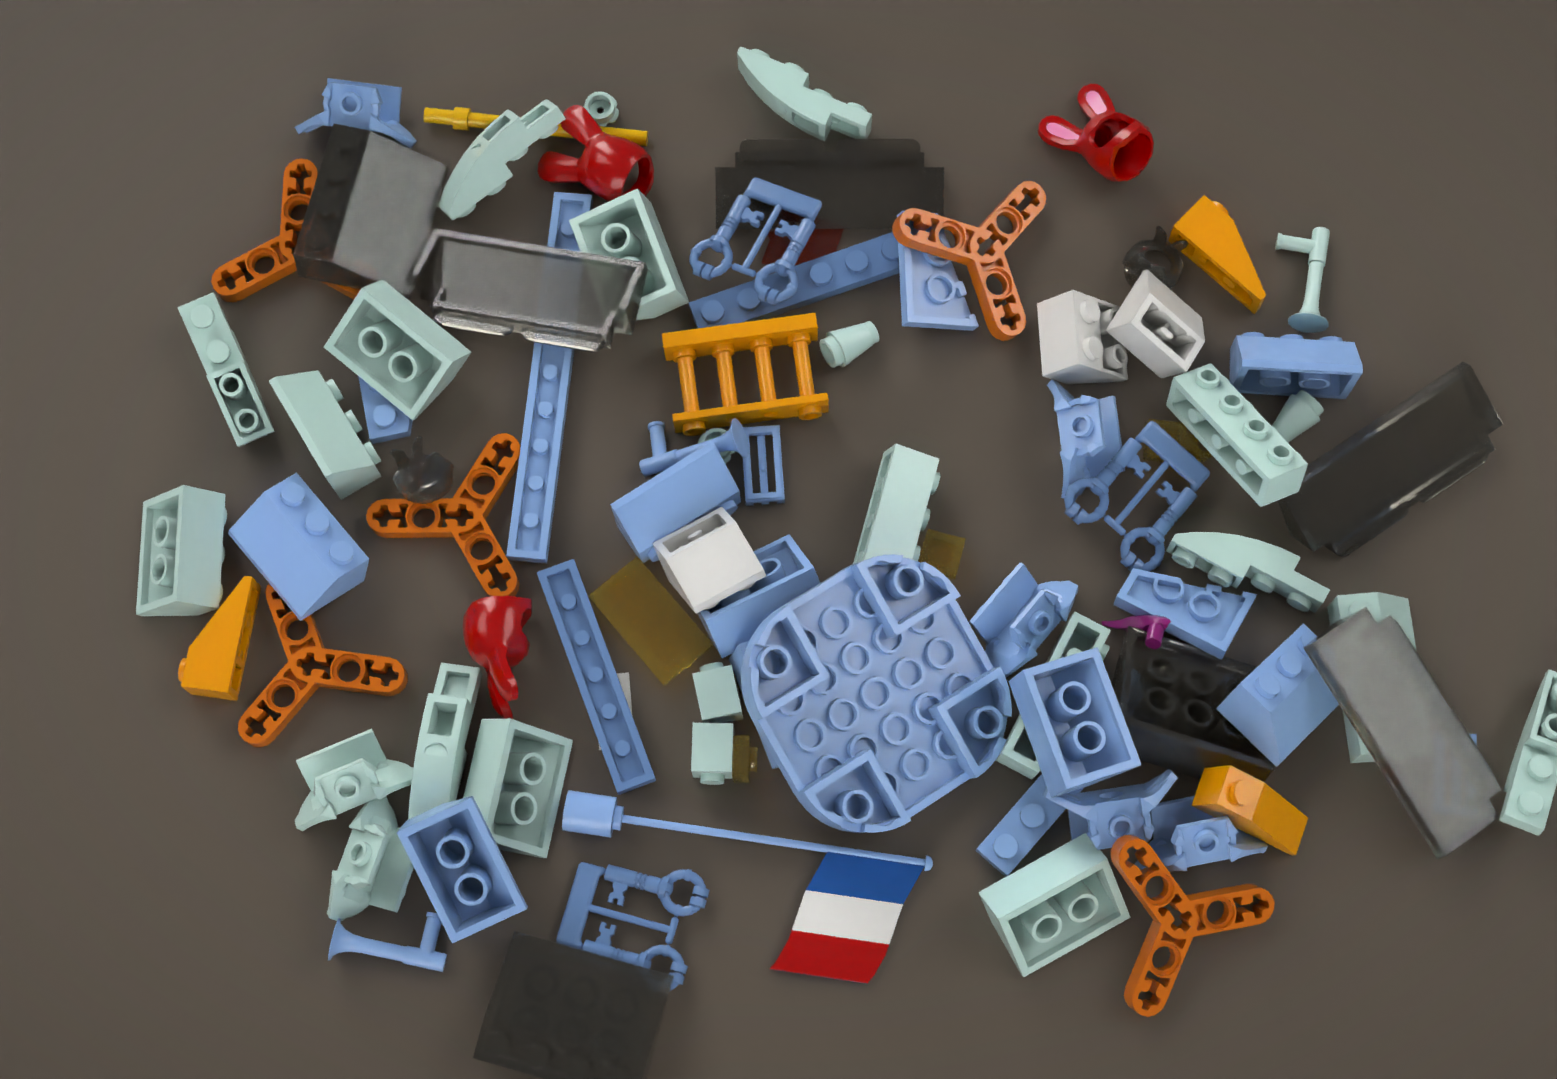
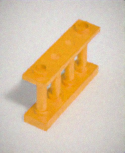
[662,312,829,436]

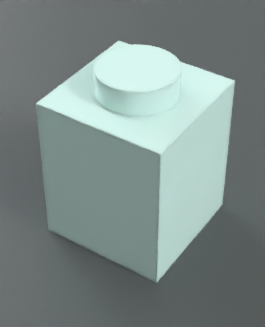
[692,662,743,723]
[691,723,735,785]

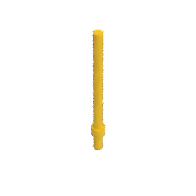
[423,107,648,146]

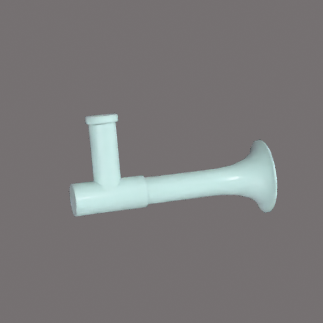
[1275,227,1330,333]

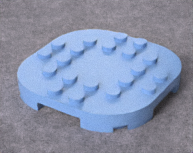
[741,554,1012,833]

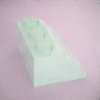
[569,188,689,323]
[324,279,471,420]
[269,370,382,500]
[136,485,227,616]
[463,718,573,858]
[978,833,1131,977]

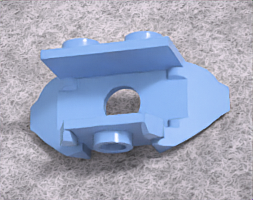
[295,78,417,148]
[1047,379,1125,501]
[969,563,1079,677]
[1043,769,1178,850]
[1135,796,1268,872]

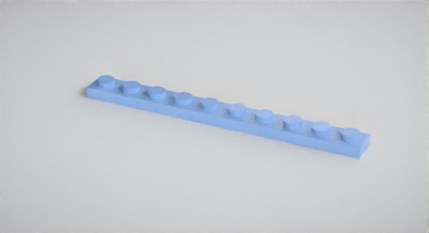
[506,192,593,564]

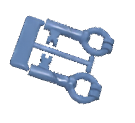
[689,177,822,306]
[1064,421,1210,572]
[556,862,710,993]

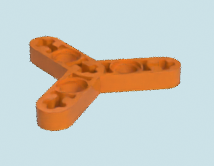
[211,158,379,303]
[892,181,1046,341]
[366,433,521,597]
[238,584,408,747]
[1110,834,1275,1017]

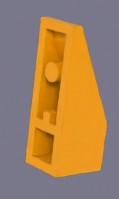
[1168,195,1266,314]
[178,576,261,701]
[1191,765,1308,856]

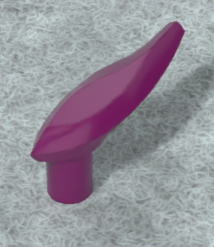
[1102,615,1171,649]

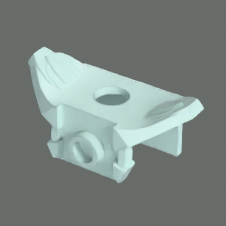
[295,728,414,831]
[327,796,414,921]

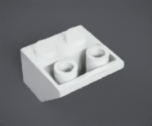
[1106,269,1205,378]
[1037,290,1128,384]
[652,507,766,613]

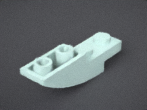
[737,46,872,142]
[438,99,566,221]
[177,292,275,447]
[1166,532,1330,613]
[408,662,483,820]
[1499,669,1557,836]

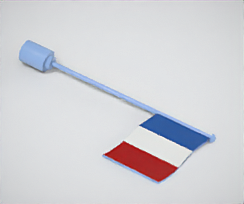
[562,790,933,984]

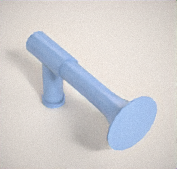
[639,418,749,477]
[328,912,447,972]

